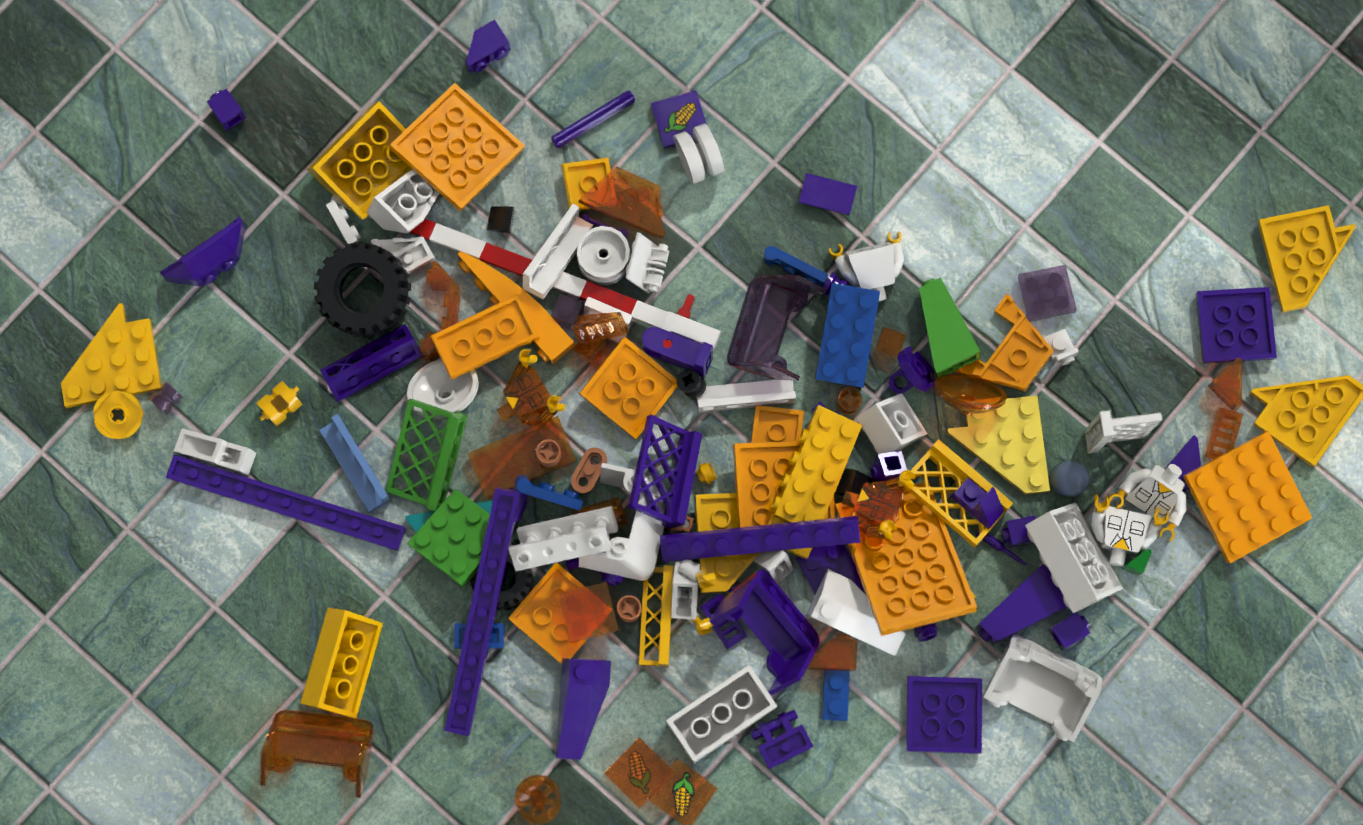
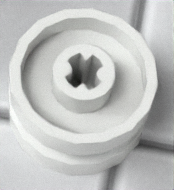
[673,123,725,185]
[577,226,630,286]

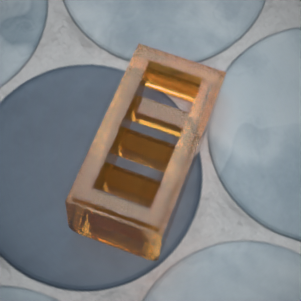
[572,312,629,345]
[1205,408,1243,459]

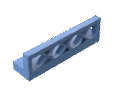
[319,414,391,513]

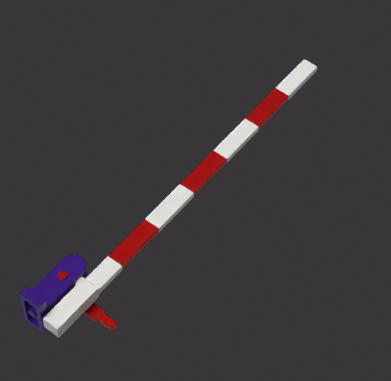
[330,196,721,379]

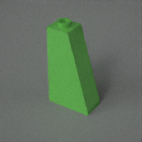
[919,277,981,380]

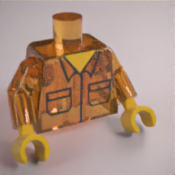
[496,349,565,425]
[842,470,916,540]

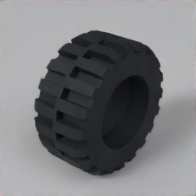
[314,242,411,337]

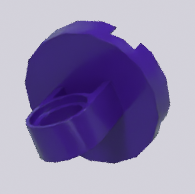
[889,347,937,394]

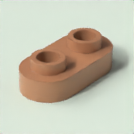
[571,448,607,495]

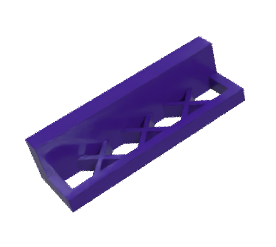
[320,324,423,402]

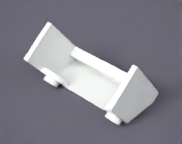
[579,463,667,581]

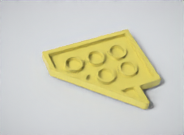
[947,395,1050,495]

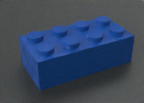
[815,283,880,388]

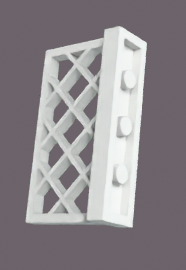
[1084,411,1162,454]

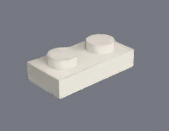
[326,200,361,244]

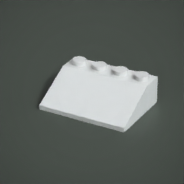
[1025,502,1124,613]

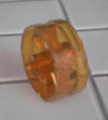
[514,775,562,824]

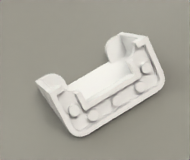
[983,635,1102,742]

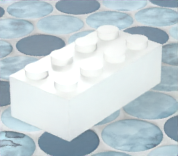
[666,665,777,764]

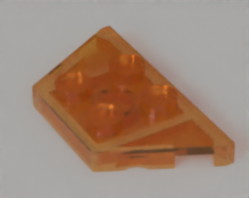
[578,166,665,239]

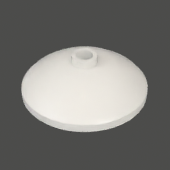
[407,359,479,419]

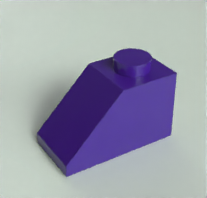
[1165,435,1201,492]

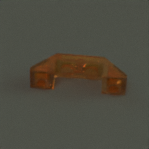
[420,261,461,361]

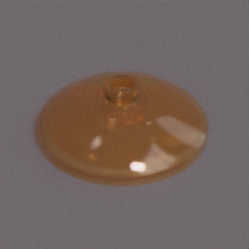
[933,375,1007,415]

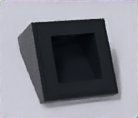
[487,206,515,234]

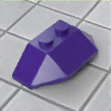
[160,217,246,287]

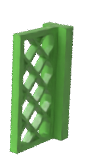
[385,398,468,511]

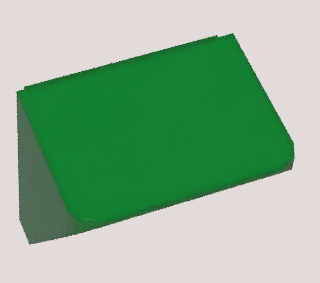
[1122,549,1152,576]

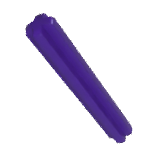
[551,90,635,148]

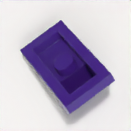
[951,478,1004,529]

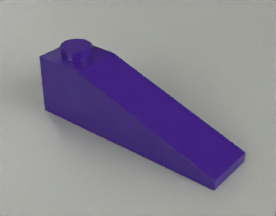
[556,658,611,759]

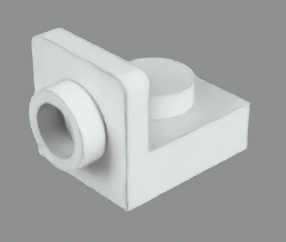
[1043,329,1079,366]

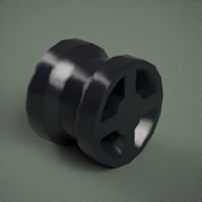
[677,369,706,398]

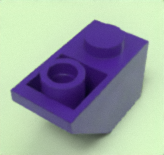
[466,19,511,74]

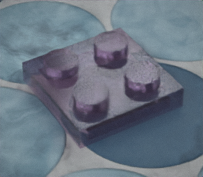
[1017,265,1077,322]

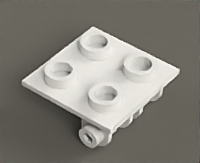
[626,232,670,294]

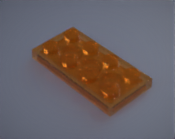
[467,416,577,499]

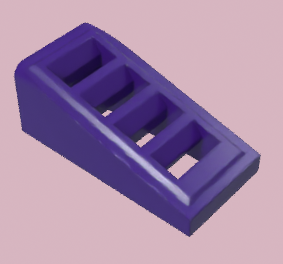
[700,594,747,650]

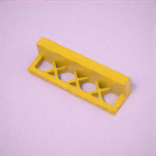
[639,565,674,667]

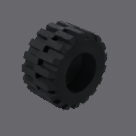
[470,552,533,611]

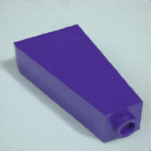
[976,564,1067,644]

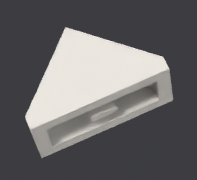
[753,550,794,585]

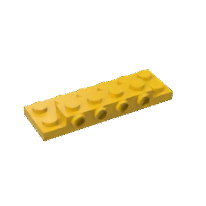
[767,405,862,559]

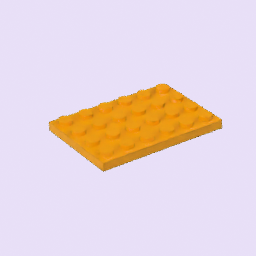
[835,481,977,636]

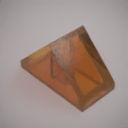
[1208,358,1242,411]

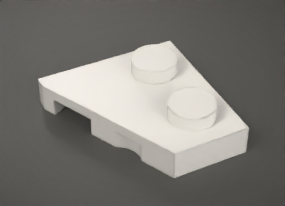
[371,237,435,274]

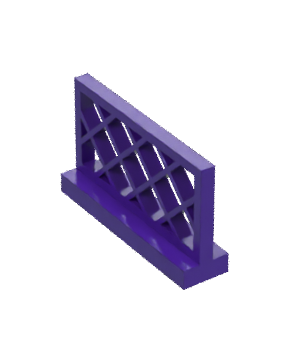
[628,415,702,529]

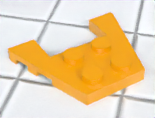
[955,294,1054,392]

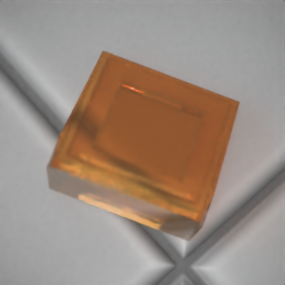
[876,327,906,357]

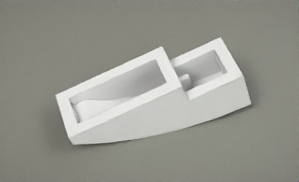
[174,428,256,476]

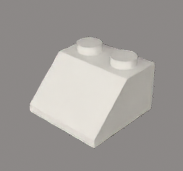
[857,394,927,454]

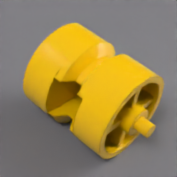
[256,381,303,427]

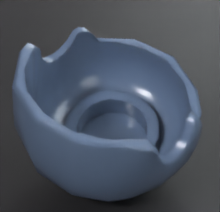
[1049,461,1089,498]

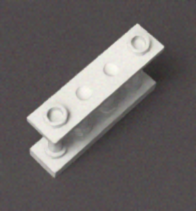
[509,506,619,571]

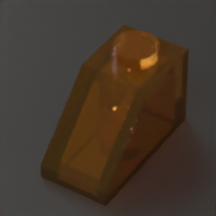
[807,634,857,671]

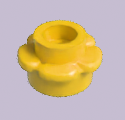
[696,462,717,485]

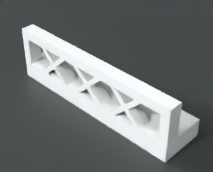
[523,204,593,299]
[697,378,796,413]

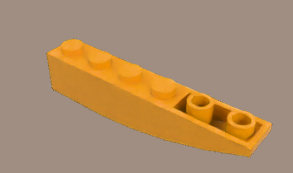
[457,251,575,365]

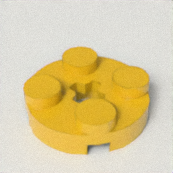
[93,390,144,439]

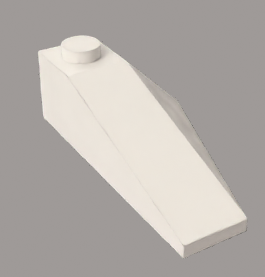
[367,169,439,233]
[807,569,905,656]

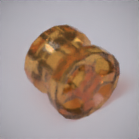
[837,387,862,415]

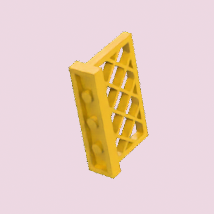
[903,439,1013,548]

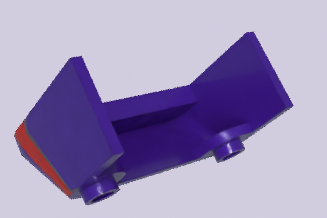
[709,570,820,696]

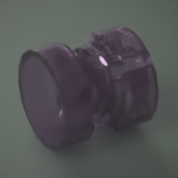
[148,381,183,415]

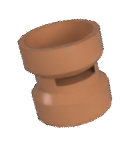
[536,439,561,468]
[617,595,642,622]

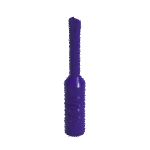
[975,530,1027,566]

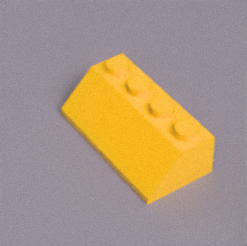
[300,607,383,719]

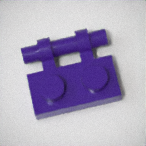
[750,709,814,770]

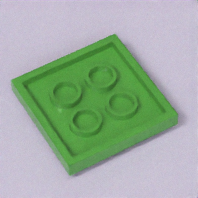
[407,489,490,588]

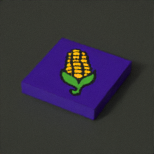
[651,91,707,149]

